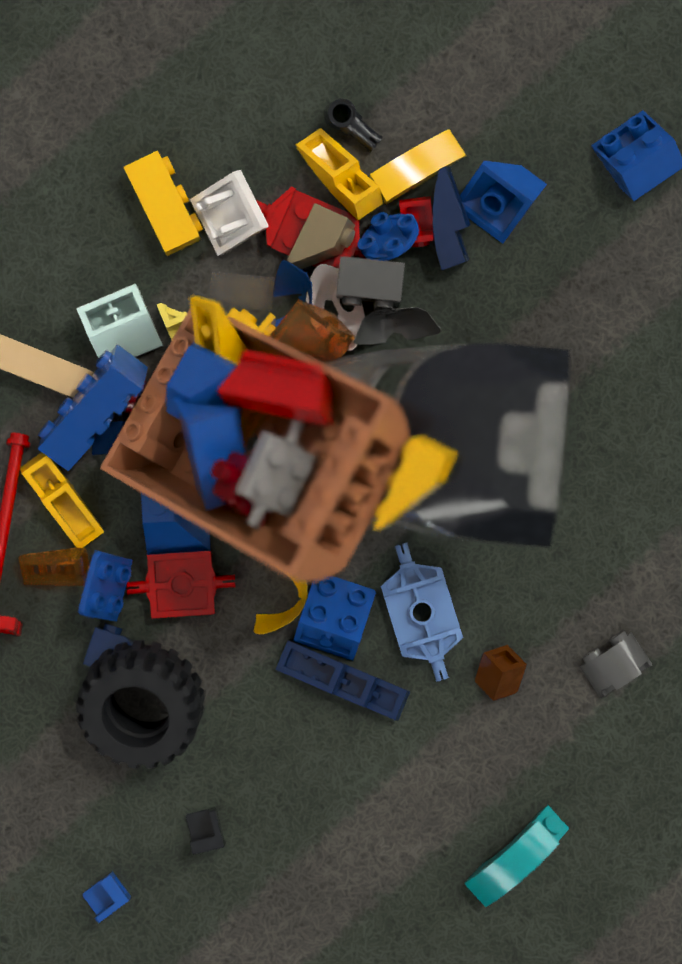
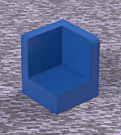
[83,871,131,923]

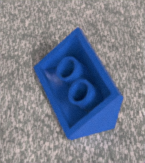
[177,402,246,510]

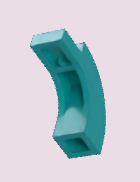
[464,805,569,907]

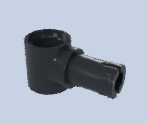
[324,99,383,152]

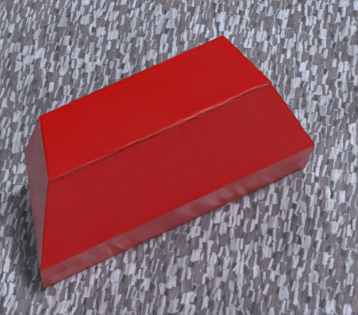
[217,350,335,426]

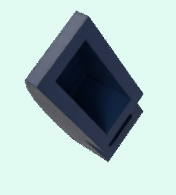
[433,166,471,270]

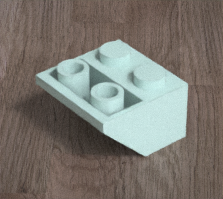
[76,284,163,358]

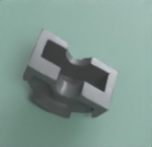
[579,630,652,698]

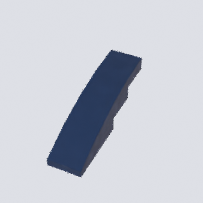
[276,640,410,721]

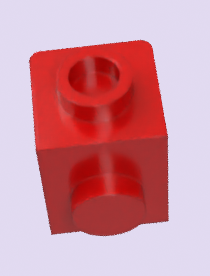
[399,196,434,247]

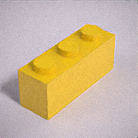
[124,150,203,256]

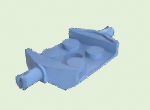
[381,543,463,682]

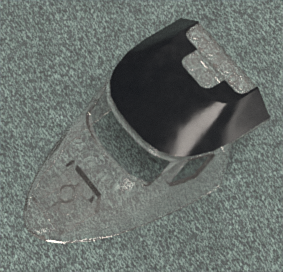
[247,343,569,548]

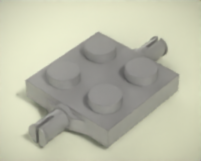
[235,420,317,529]

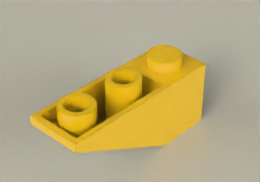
[374,435,458,530]

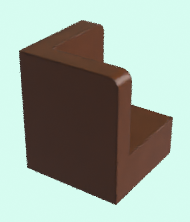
[475,645,527,701]

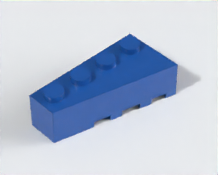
[37,344,148,471]

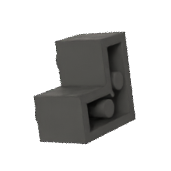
[336,256,405,313]

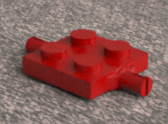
[127,551,236,619]

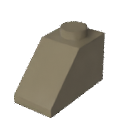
[287,203,355,269]

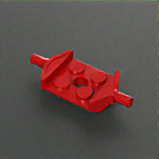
[256,186,366,269]

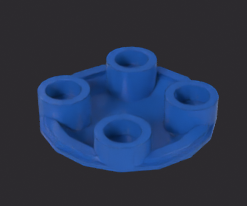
[357,212,419,261]

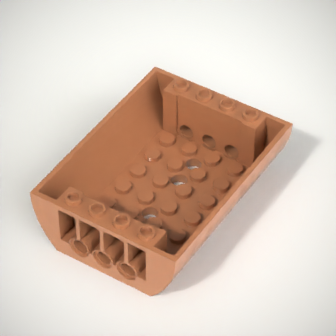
[100,308,410,582]

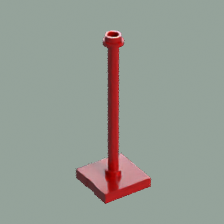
[0,433,30,636]

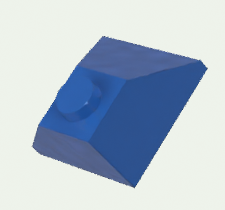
[460,161,547,244]
[167,343,241,423]
[141,492,211,555]

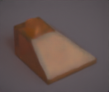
[269,300,356,363]

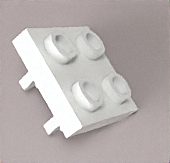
[190,170,269,256]

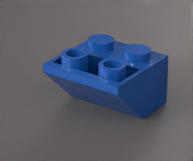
[591,110,682,201]

